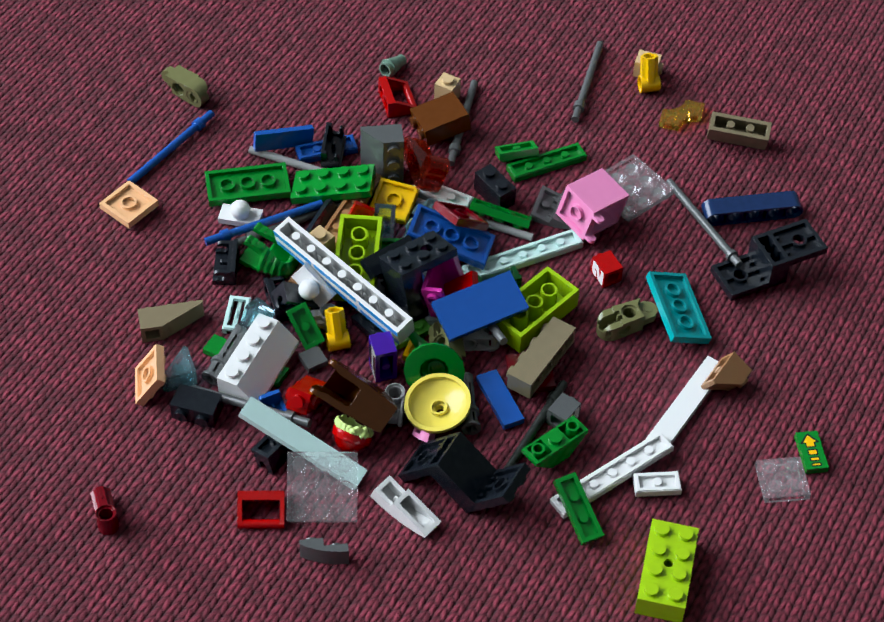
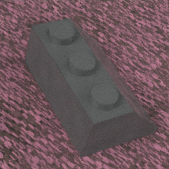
[360,124,404,183]

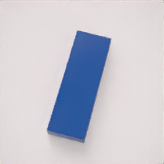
[253,125,314,152]
[295,134,358,163]
[476,369,525,430]

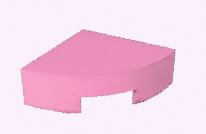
[412,427,436,443]

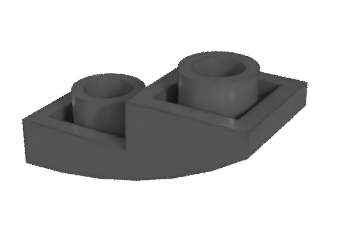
[299,537,349,564]

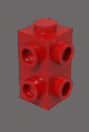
[285,375,326,415]

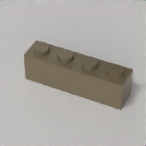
[506,316,576,399]

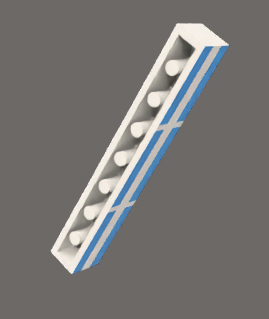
[273,216,414,345]

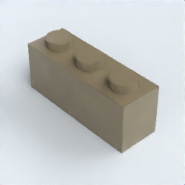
[706,111,772,150]

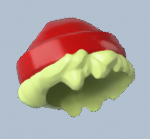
[332,414,374,454]

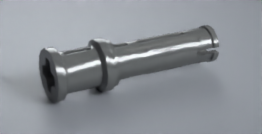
[201,324,247,386]
[461,372,481,435]

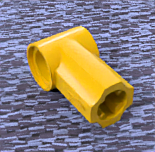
[637,53,661,93]
[324,306,351,352]

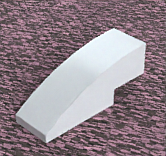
[370,475,441,538]

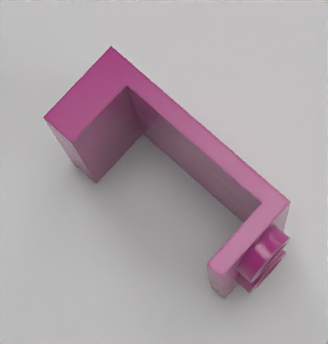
[421,256,464,318]

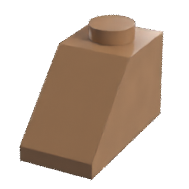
[701,351,752,391]

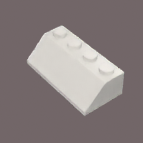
[217,313,299,401]

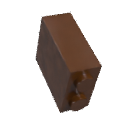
[409,92,472,146]

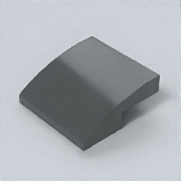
[529,186,570,229]

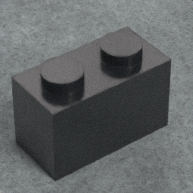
[474,164,516,209]
[170,384,223,428]

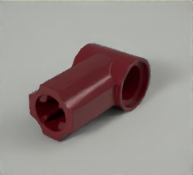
[90,486,119,535]

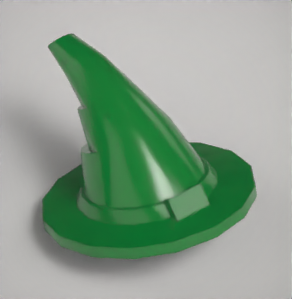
[404,332,465,387]

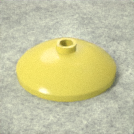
[404,373,471,433]

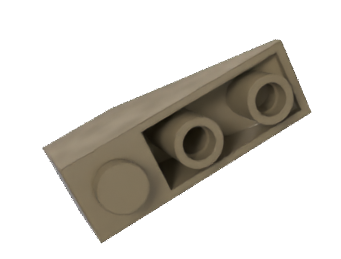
[137,300,204,343]

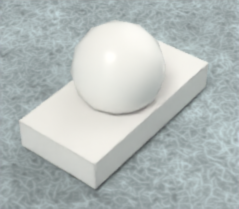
[218,200,264,226]
[291,262,337,308]

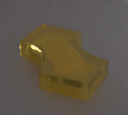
[659,100,705,131]

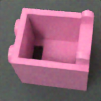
[556,168,629,244]

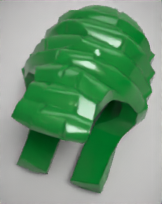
[238,222,299,278]

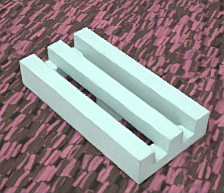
[222,295,252,334]

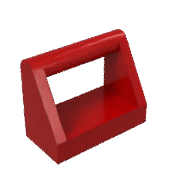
[378,76,417,118]
[237,491,286,529]

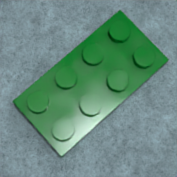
[204,162,291,207]
[290,164,376,204]

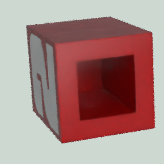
[590,250,623,288]

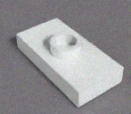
[632,471,682,497]

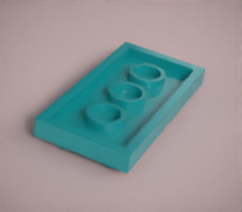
[646,271,712,344]

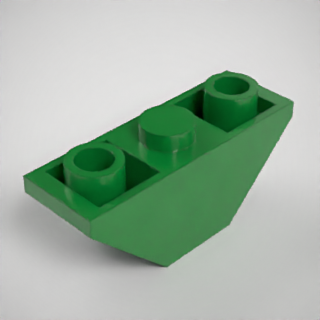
[521,415,588,468]

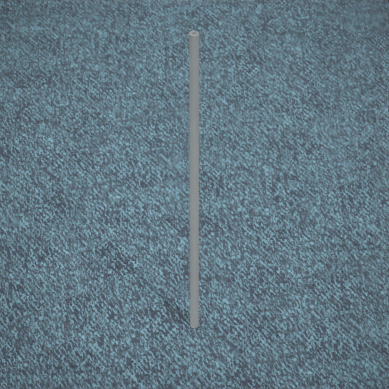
[248,146,534,242]

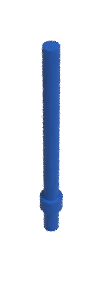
[127,110,215,184]
[204,200,323,246]

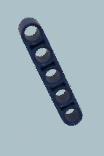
[701,191,803,226]

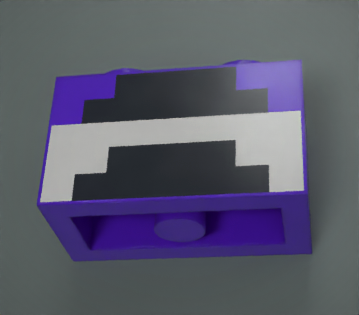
[369,331,397,382]

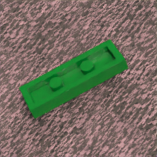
[469,198,532,230]
[553,472,604,546]

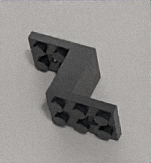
[351,231,458,338]
[398,432,531,513]

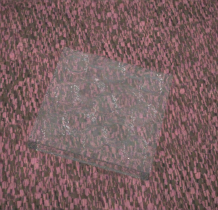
[605,154,674,222]
[287,452,358,523]

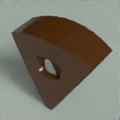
[309,359,397,433]

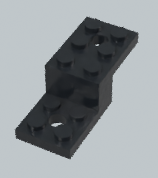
[710,219,828,301]

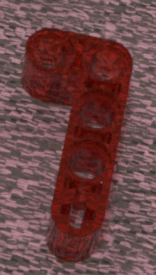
[404,137,450,193]

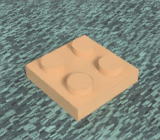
[99,180,159,229]
[135,344,166,406]

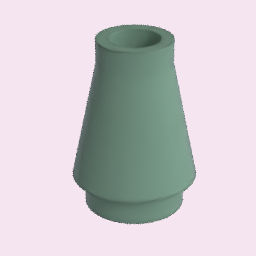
[379,54,407,77]

